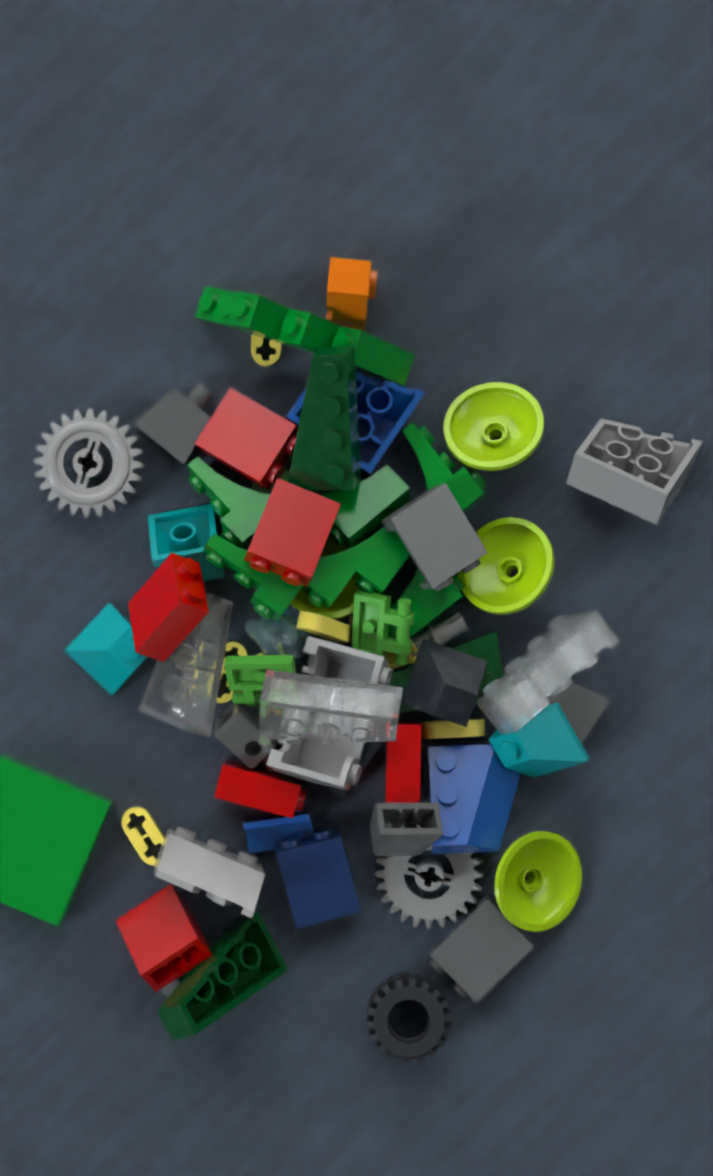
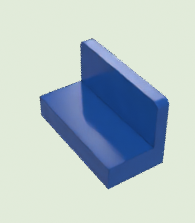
[243,810,313,853]

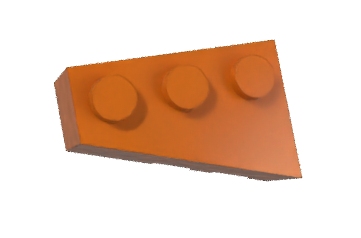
[326,257,378,332]

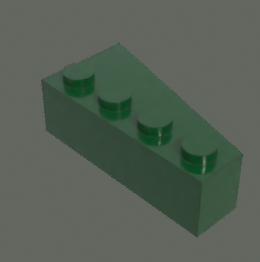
[288,347,361,490]
[157,911,289,1041]

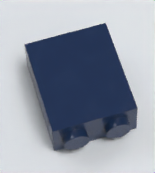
[275,826,362,929]

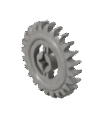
[33,408,144,518]
[374,845,484,929]

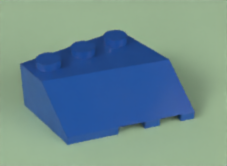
[286,372,426,479]
[427,744,521,854]

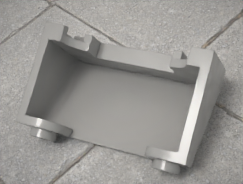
[266,636,392,790]

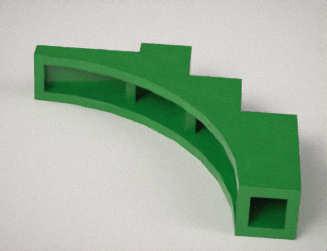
[195,286,415,386]
[389,422,488,639]
[188,457,410,550]
[203,527,410,621]

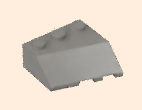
[566,419,703,525]
[154,827,265,918]

